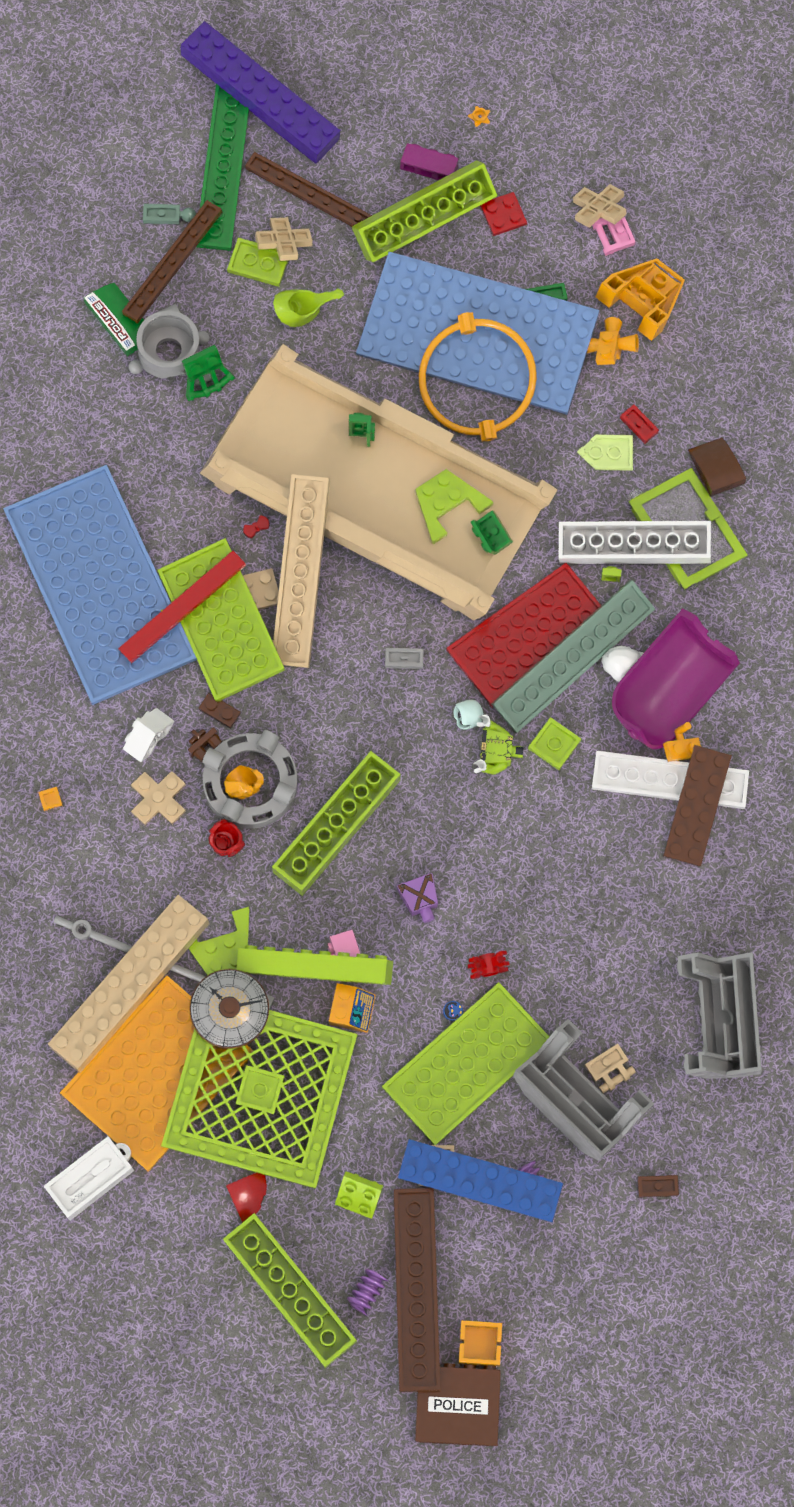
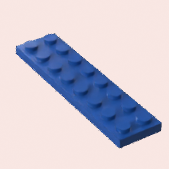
[398,1139,564,1223]

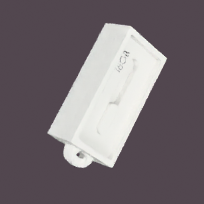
[44,1136,134,1221]

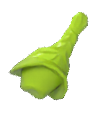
[273,288,344,327]

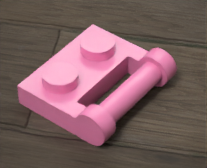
[592,216,636,256]

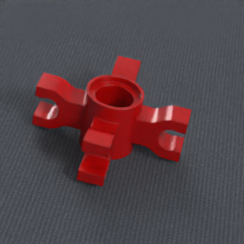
[468,951,510,979]

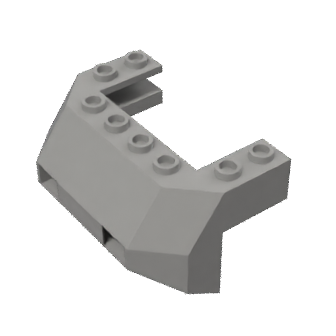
[677,952,762,1079]
[513,1019,654,1161]

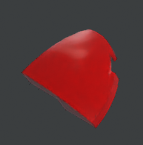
[226,1173,267,1223]

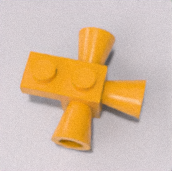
[587,317,639,365]

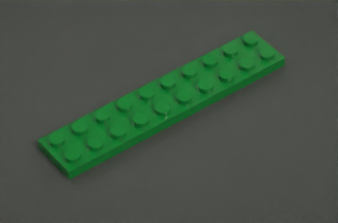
[196,84,249,251]

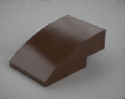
[688,437,746,497]

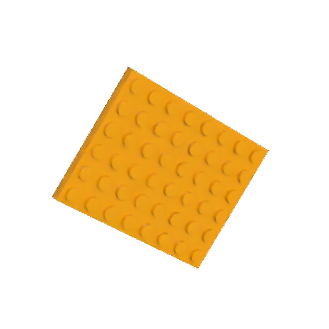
[60,976,253,1172]

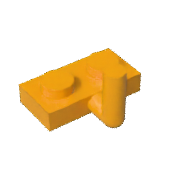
[663,722,701,762]

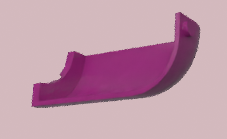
[612,608,740,749]

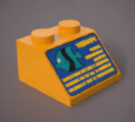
[329,983,376,1033]

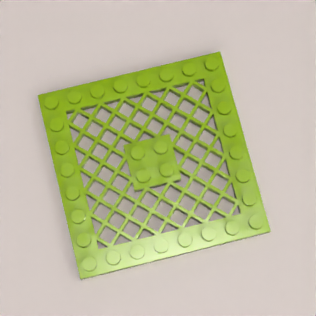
[161,1010,357,1189]

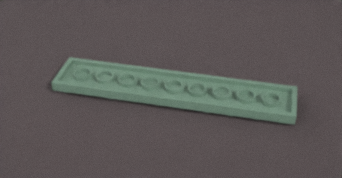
[492,580,655,733]

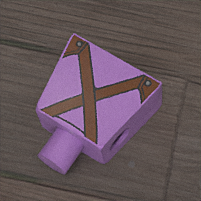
[397,873,438,923]

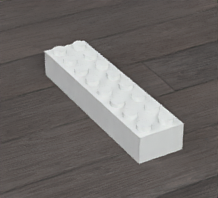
[559,521,711,564]

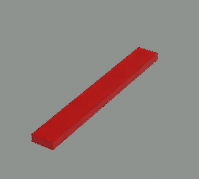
[118,551,246,664]

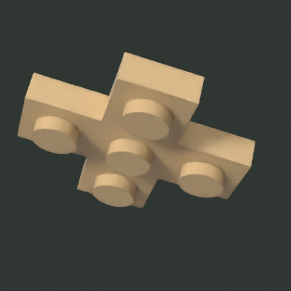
[573,184,627,228]
[255,217,313,261]
[131,771,186,825]

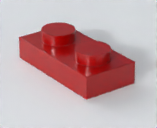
[620,404,659,444]

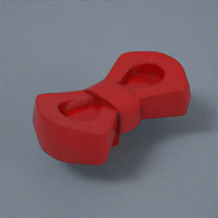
[243,515,270,539]

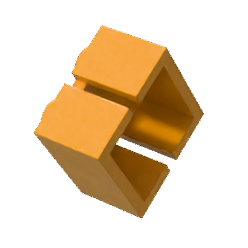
[458,1320,502,1367]

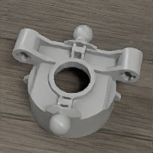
[128,304,211,387]

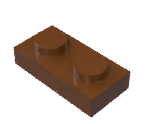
[198,693,241,729]
[637,1175,679,1198]

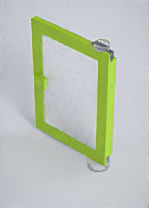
[625,468,747,592]

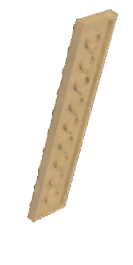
[273,474,330,668]

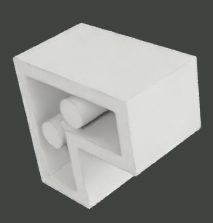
[123,708,174,762]

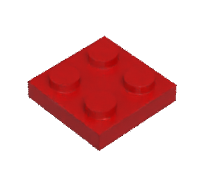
[480,192,527,236]

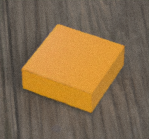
[38,787,62,811]

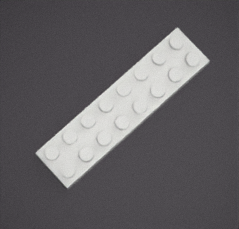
[592,751,749,809]

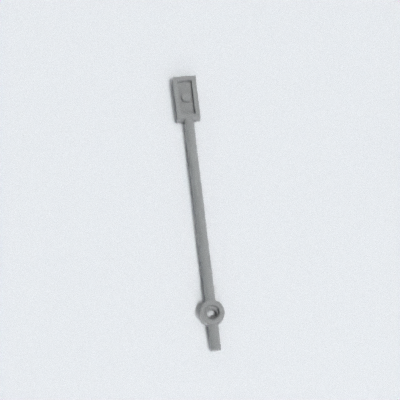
[54,916,275,1010]

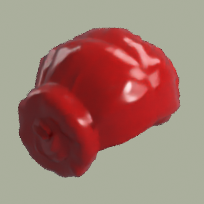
[208,818,245,857]

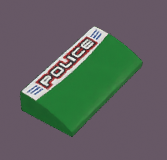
[84,283,144,357]

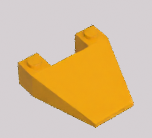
[595,258,685,341]

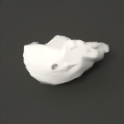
[601,646,644,682]

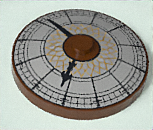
[189,969,269,1049]

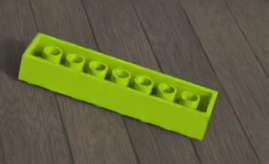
[352,160,497,263]
[272,751,401,896]
[223,1213,357,1369]

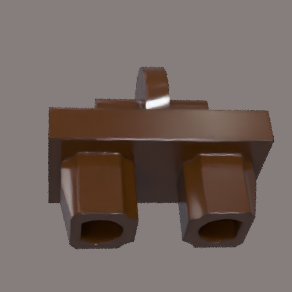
[188,727,222,762]

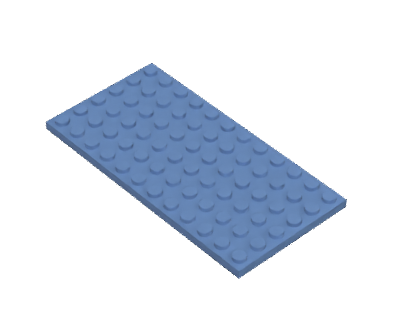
[356,252,599,415]
[3,465,197,705]

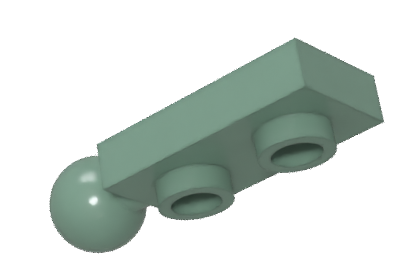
[143,204,196,224]

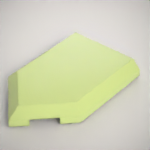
[577,434,633,471]

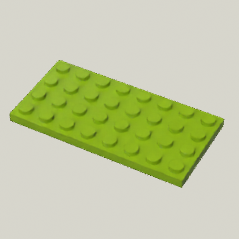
[158,538,285,702]
[382,982,549,1145]

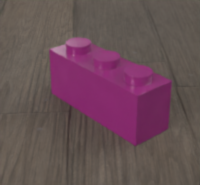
[400,143,459,180]

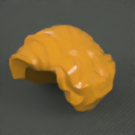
[224,765,264,800]

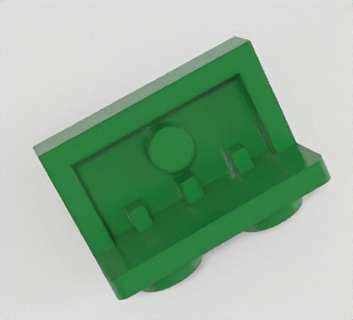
[348,413,375,447]
[471,510,513,555]

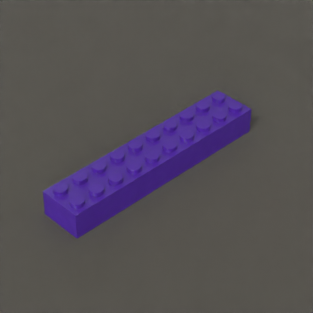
[181,21,341,164]

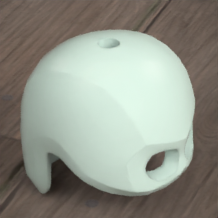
[454,700,483,730]

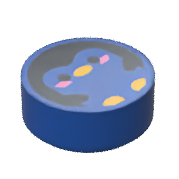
[443,1001,463,1021]

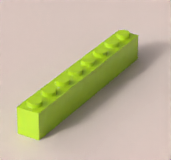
[236,945,394,985]

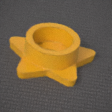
[468,106,490,127]

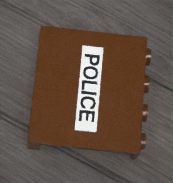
[415,1363,501,1447]

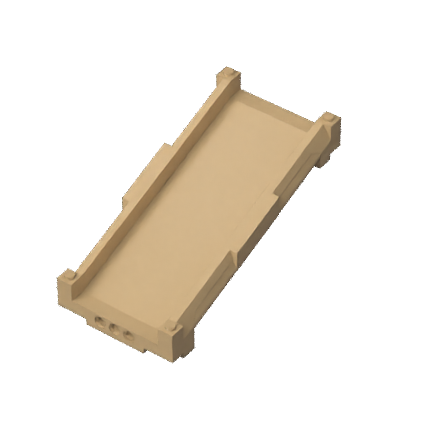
[200,344,557,621]

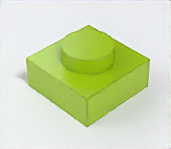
[601,566,622,582]

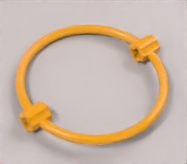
[419,312,537,442]

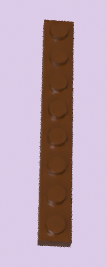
[245,152,372,227]
[122,200,222,323]

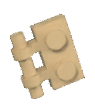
[584,1044,636,1093]

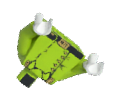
[473,715,524,775]

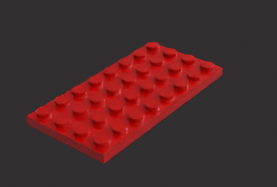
[446,563,601,708]

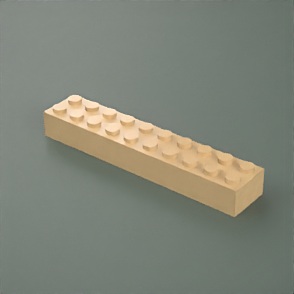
[48,895,209,1073]

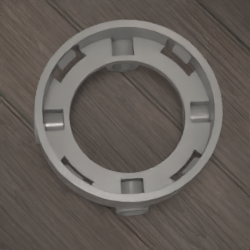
[202,730,298,829]

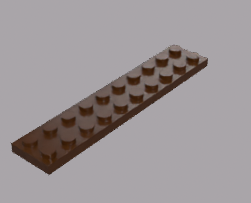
[394,1188,441,1392]

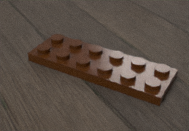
[663,745,732,867]

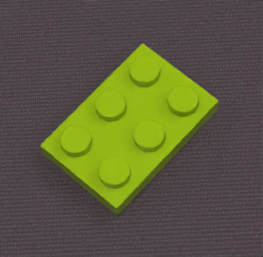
[227,238,289,287]

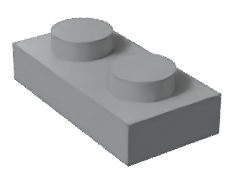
[385,648,424,669]

